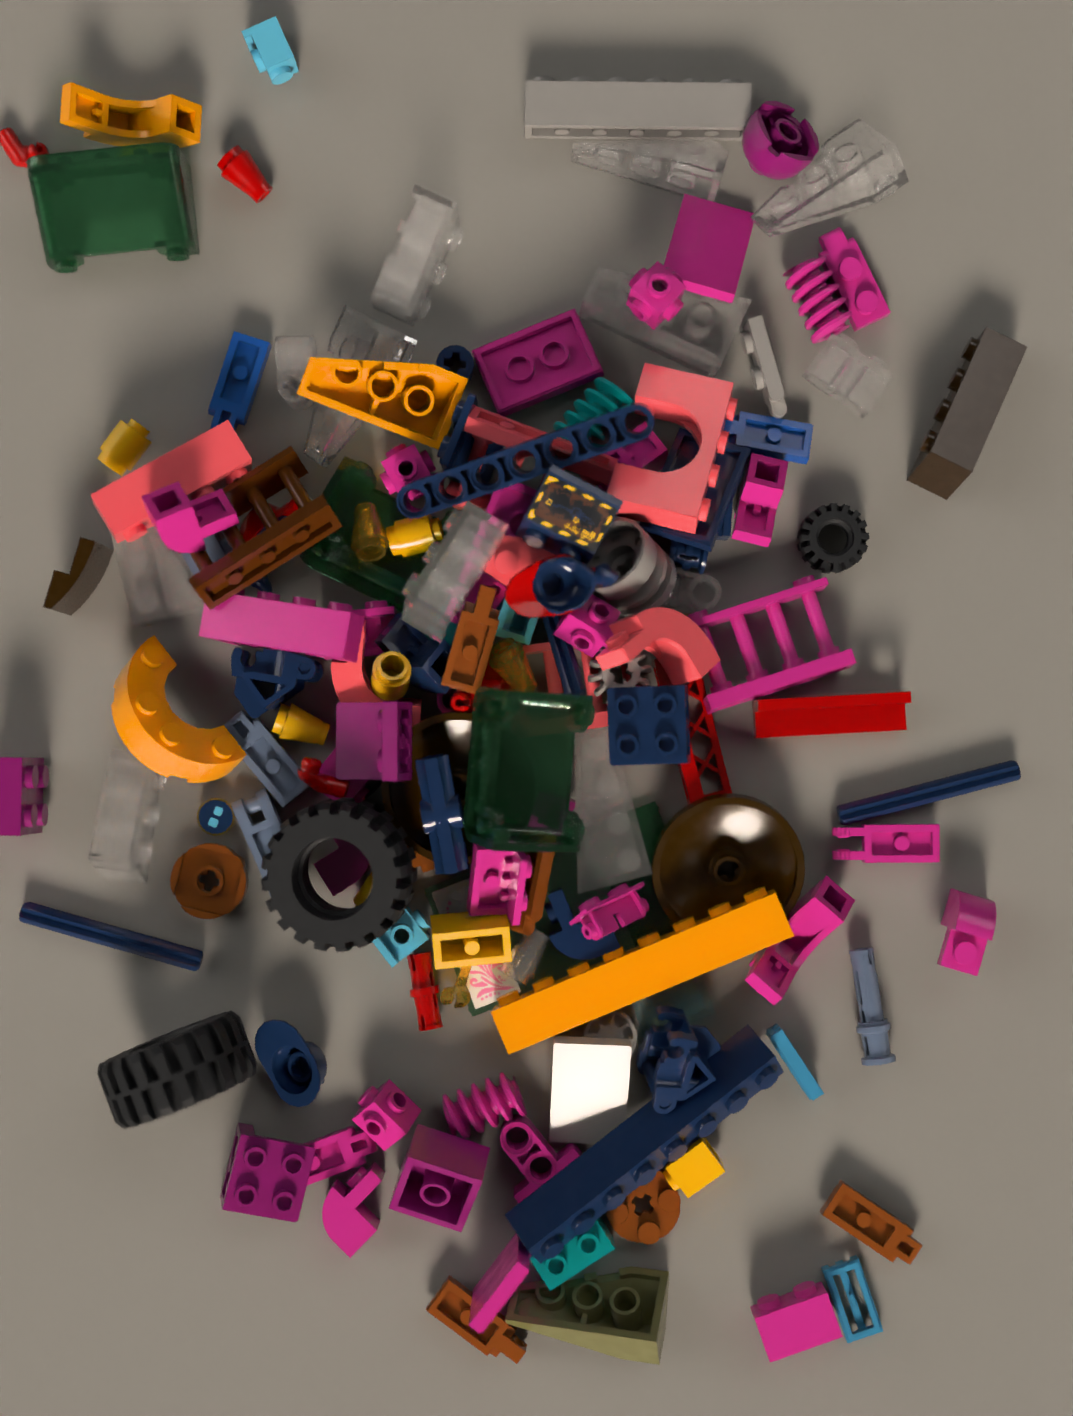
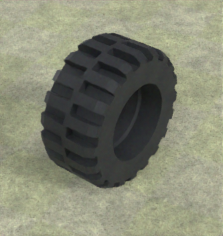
[261,797,417,952]
[97,1011,257,1129]

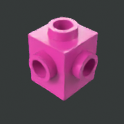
[626,261,686,330]
[379,444,436,501]
[553,594,621,658]
[352,1079,422,1151]

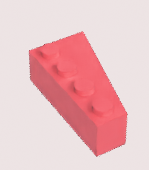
[90,420,252,543]

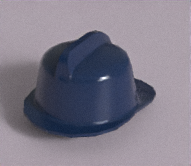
[255,1019,327,1107]

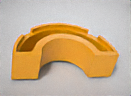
[111,635,247,783]

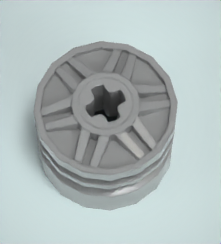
[587,517,677,618]

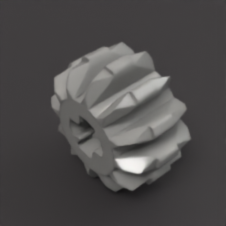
[588,647,653,704]

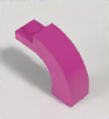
[744,875,855,1006]

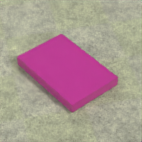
[663,193,756,303]
[471,308,604,417]
[469,1233,530,1334]

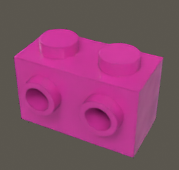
[750,1281,843,1363]

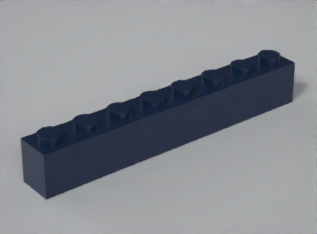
[505,1024,784,1264]

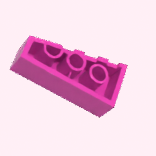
[199,589,364,663]

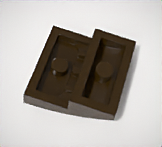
[43,537,114,616]

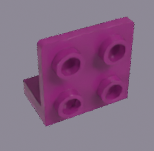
[336,701,412,781]
[220,1122,315,1222]

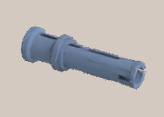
[849,947,896,1066]

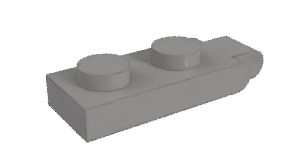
[740,315,787,419]

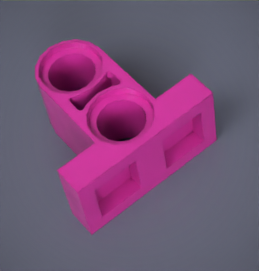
[500,1114,582,1203]

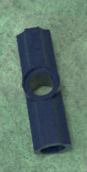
[415,753,469,874]

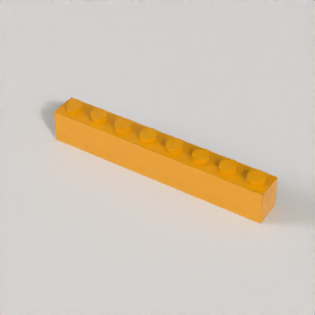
[491,887,794,1055]

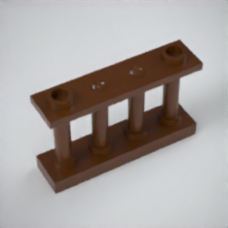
[178,446,343,610]

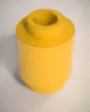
[97,418,152,476]
[386,514,444,558]
[371,651,411,701]

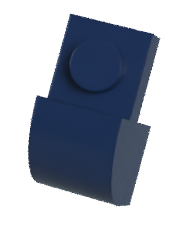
[374,613,451,693]
[544,887,620,960]

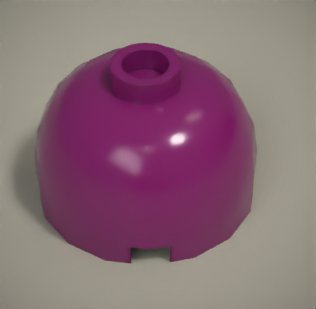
[742,101,819,180]

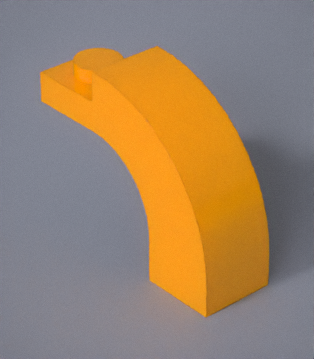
[60,82,202,150]

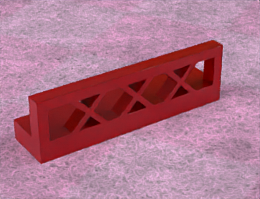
[651,658,732,804]
[752,691,911,738]

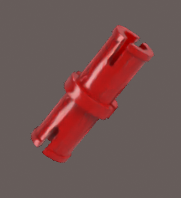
[407,951,443,1031]

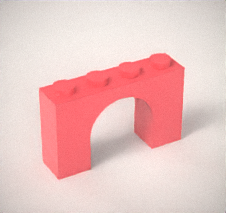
[607,363,738,534]

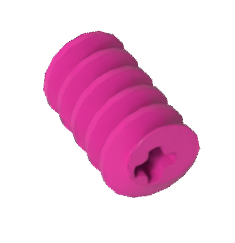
[783,256,852,344]
[442,1072,527,1139]

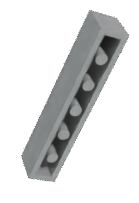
[525,76,752,141]

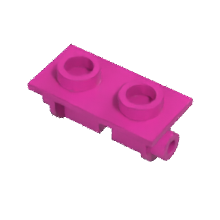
[569,882,649,940]

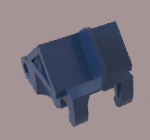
[231,647,324,718]
[636,1006,721,1114]

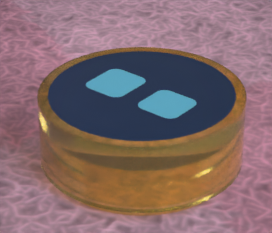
[197,798,236,836]

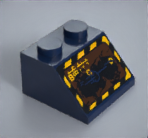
[515,465,623,565]

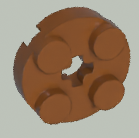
[170,843,248,919]
[606,1169,681,1245]

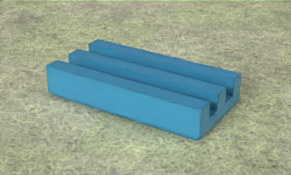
[765,1023,824,1101]
[821,1255,883,1343]

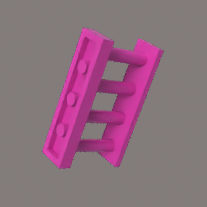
[687,575,857,714]

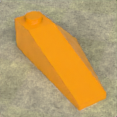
[296,357,469,450]

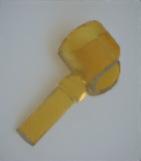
[440,966,472,1008]

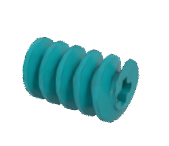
[553,377,634,441]

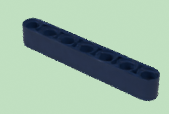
[396,402,655,519]

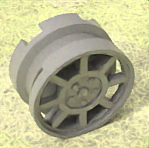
[583,1009,637,1054]

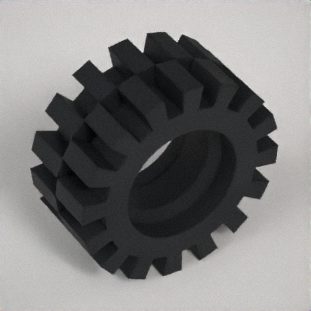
[797,503,869,574]

